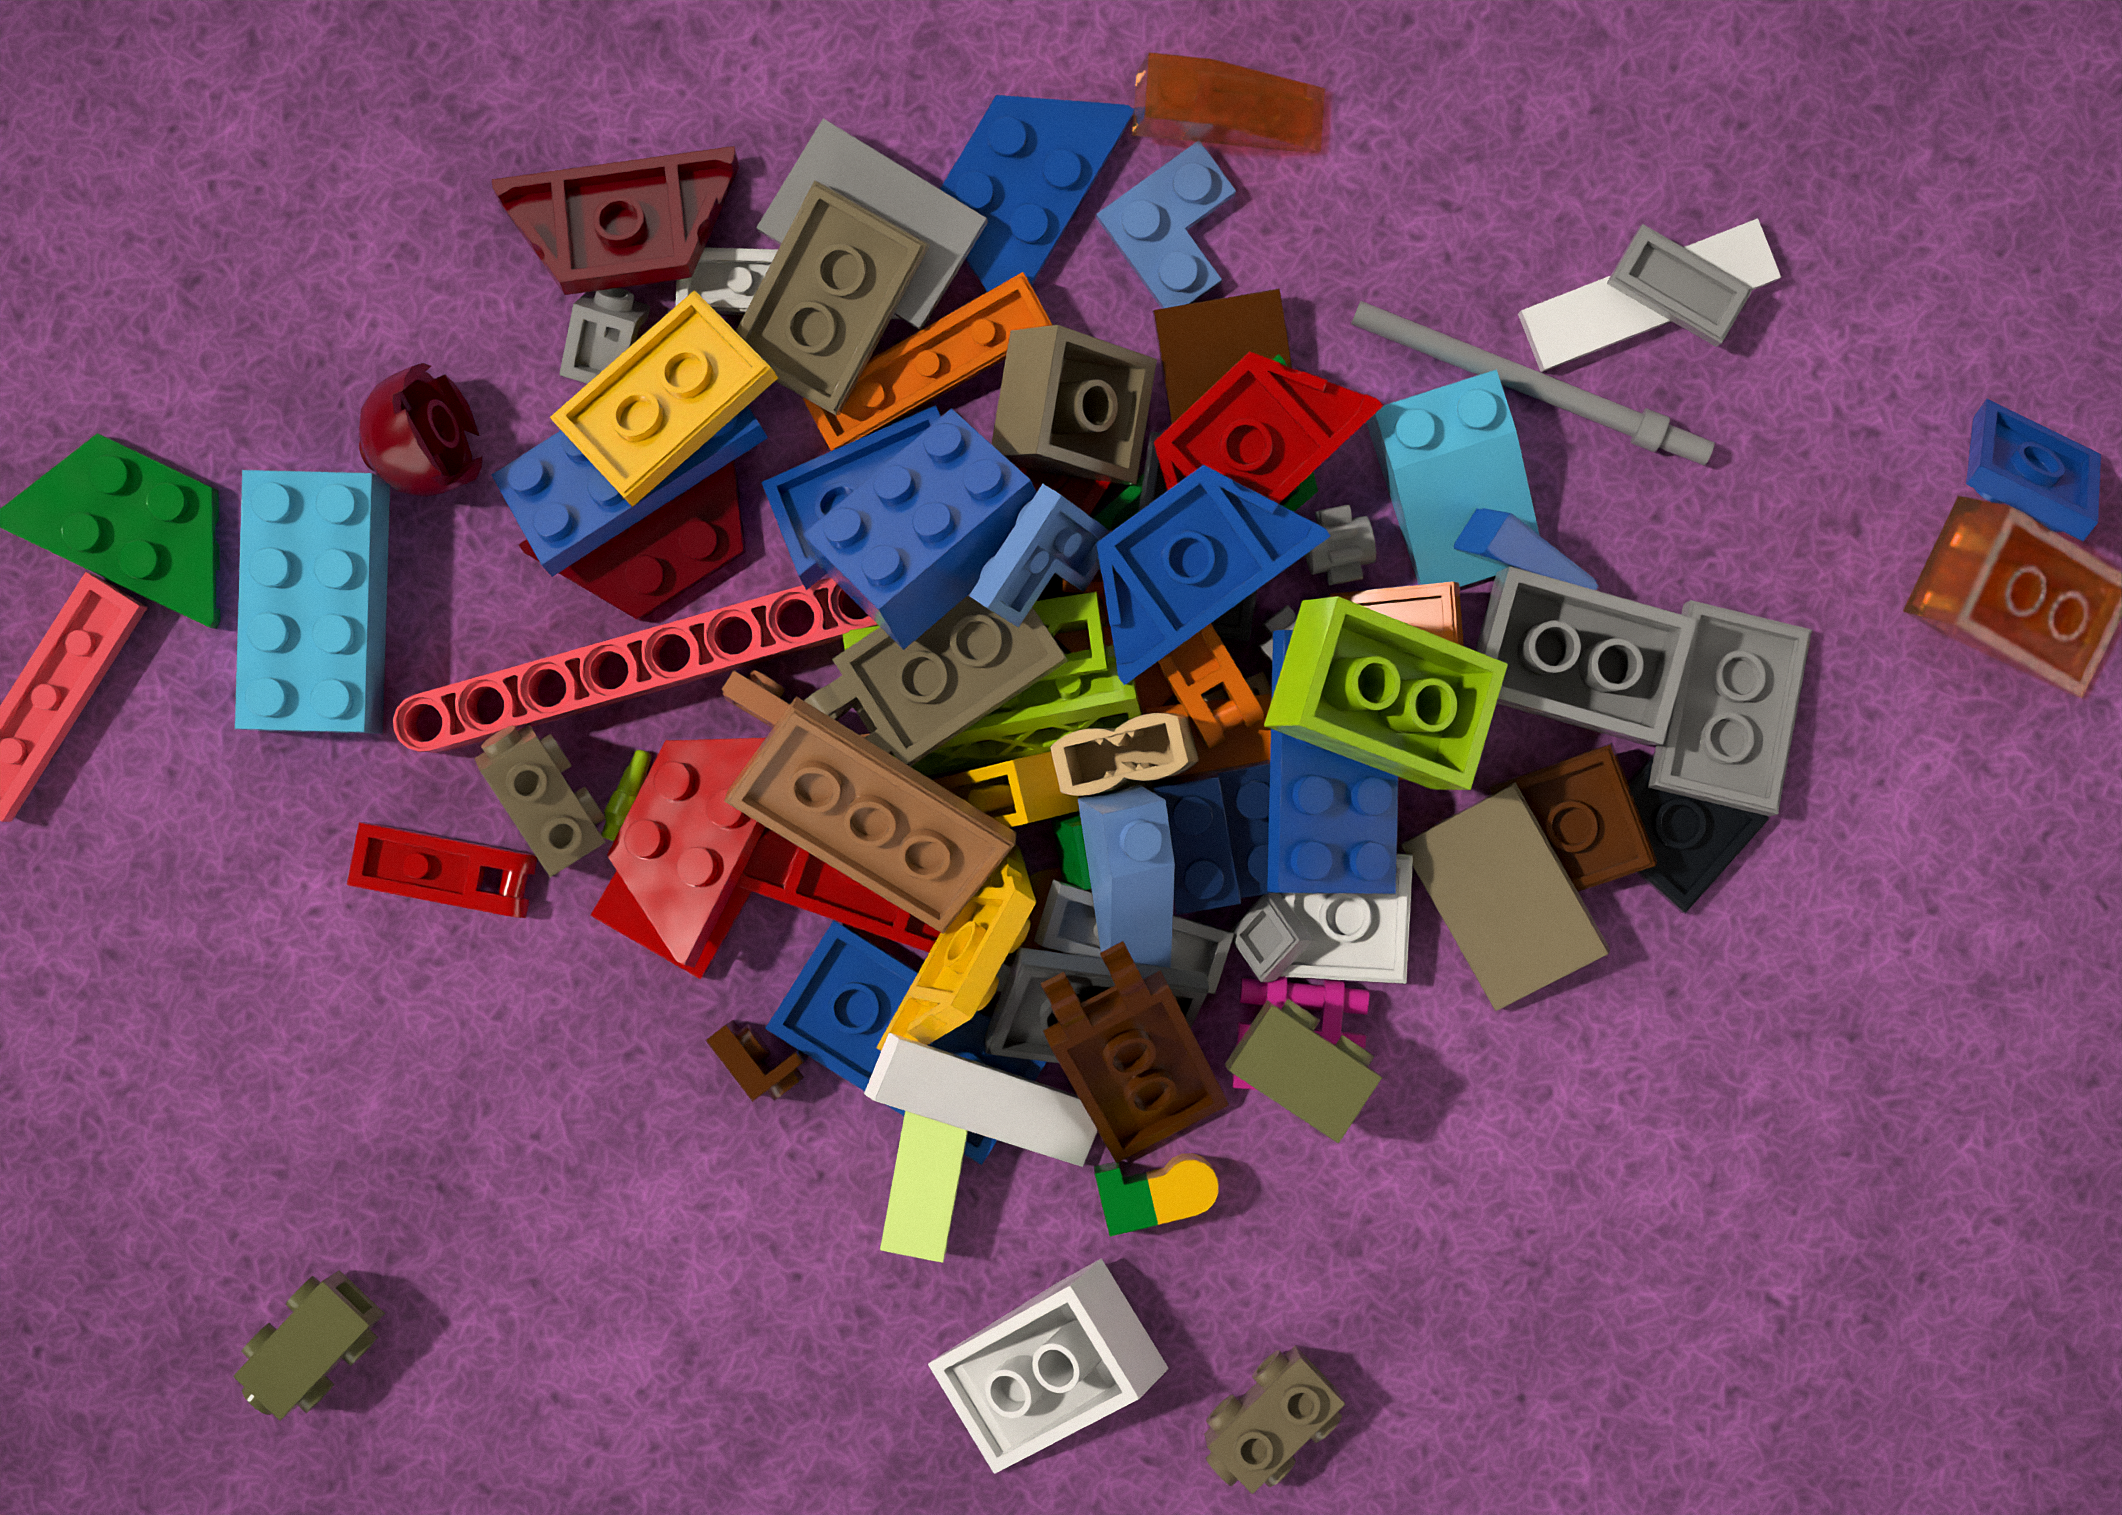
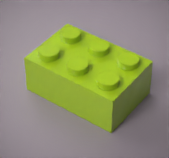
[1264,596,1508,790]

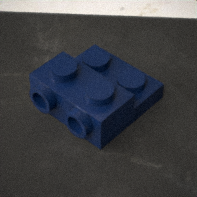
[1153,760,1275,915]

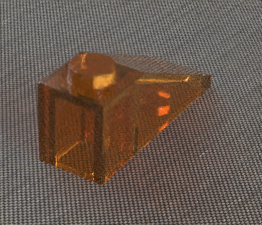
[1132,53,1325,153]

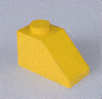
[932,751,1079,828]

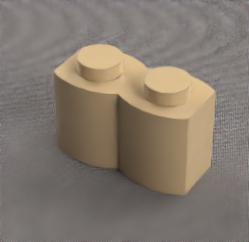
[1050,713,1199,796]

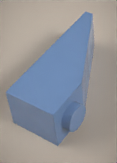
[1078,785,1175,968]

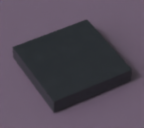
[1628,752,1770,914]

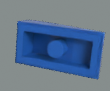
[1454,508,1599,590]

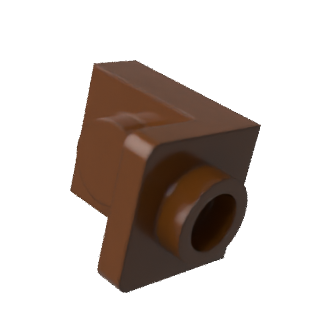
[705,1020,809,1102]

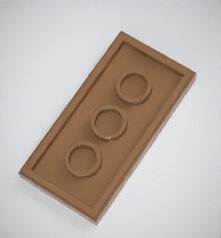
[724,696,1017,934]

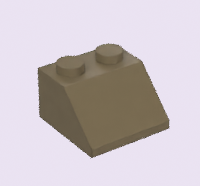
[991,325,1157,485]

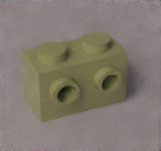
[1225,999,1382,1144]

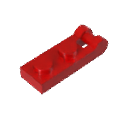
[347,822,538,918]

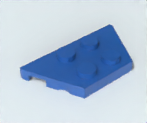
[940,95,1135,292]
[1096,465,1331,685]

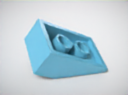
[1366,369,1539,587]

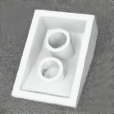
[928,1259,1169,1474]

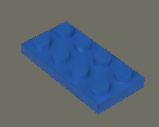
[491,405,768,577]
[1267,630,1398,894]
[765,920,1047,1165]

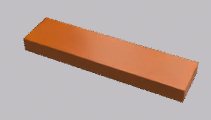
[802,272,1053,451]

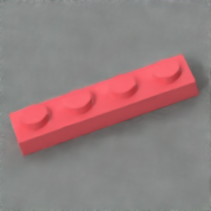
[0,572,148,822]

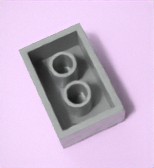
[1475,566,1698,746]

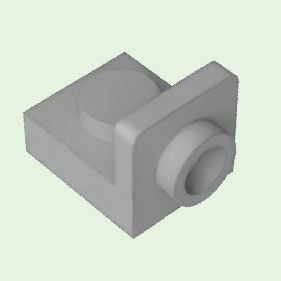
[559,288,650,384]

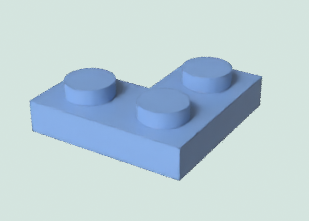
[1096,140,1236,309]
[969,484,1111,628]

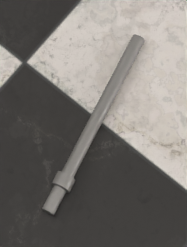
[1351,301,1715,466]

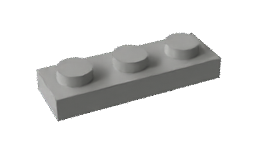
[1034,880,1234,994]

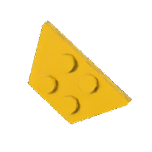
[876,845,1036,1051]

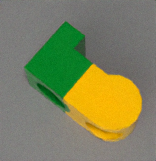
[1094,1153,1219,1237]

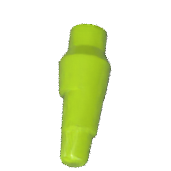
[601,749,652,842]

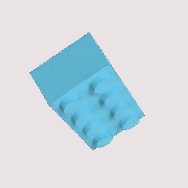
[235,470,390,734]

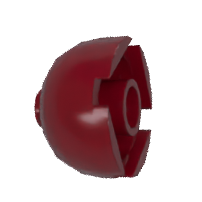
[359,363,483,497]

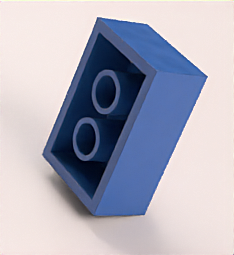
[802,408,1037,650]

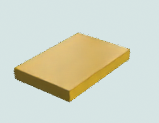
[550,290,778,507]

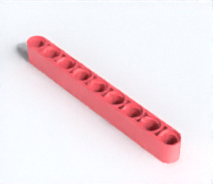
[393,577,879,753]

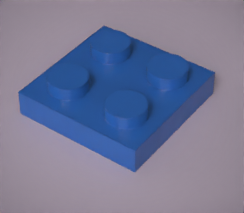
[1966,399,2101,541]

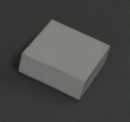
[1230,893,1313,982]

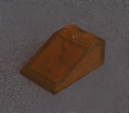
[1903,496,2122,698]

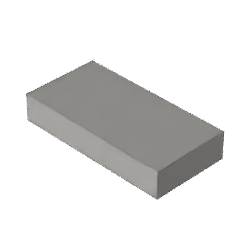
[1607,224,1754,347]

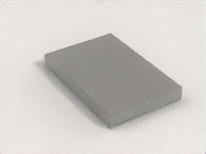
[756,118,988,331]
[1648,600,1812,817]

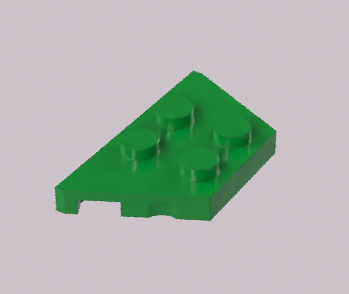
[0,433,221,629]

